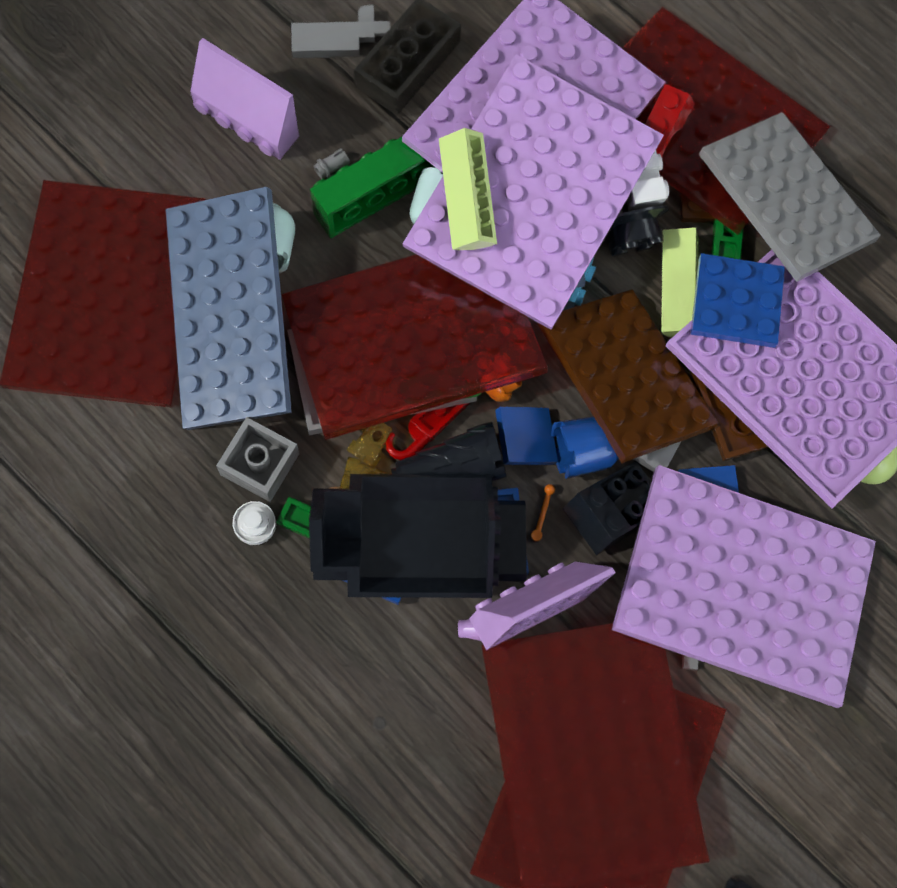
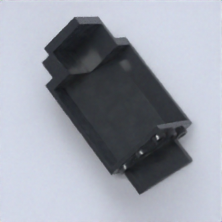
[309,474,527,598]

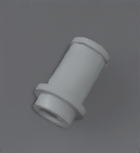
[314,148,350,179]

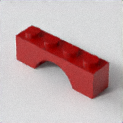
[645,84,695,157]

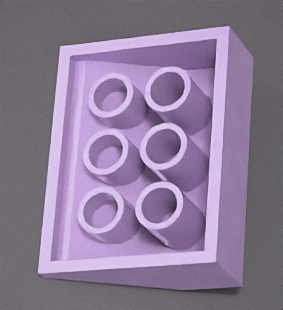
[191,38,299,160]
[469,562,615,650]

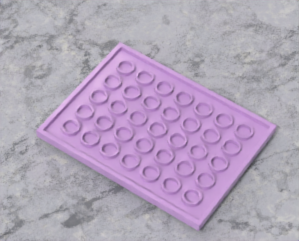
[402,0,665,173]
[403,54,664,330]
[666,250,897,508]
[612,465,876,708]

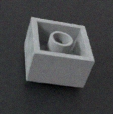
[216,417,299,502]

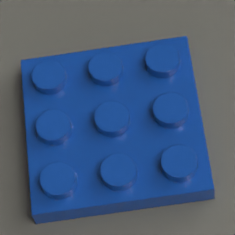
[690,253,785,348]

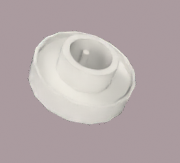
[232,501,276,545]

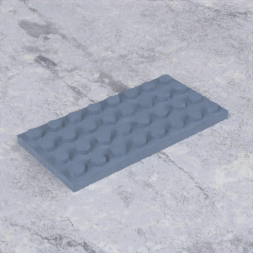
[166,187,292,430]

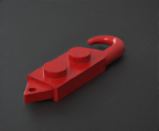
[385,403,470,460]

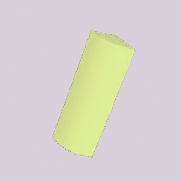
[439,128,497,250]
[661,228,699,338]

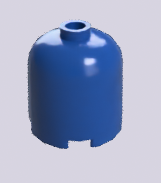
[551,416,618,479]

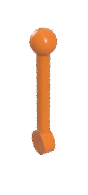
[531,484,556,542]

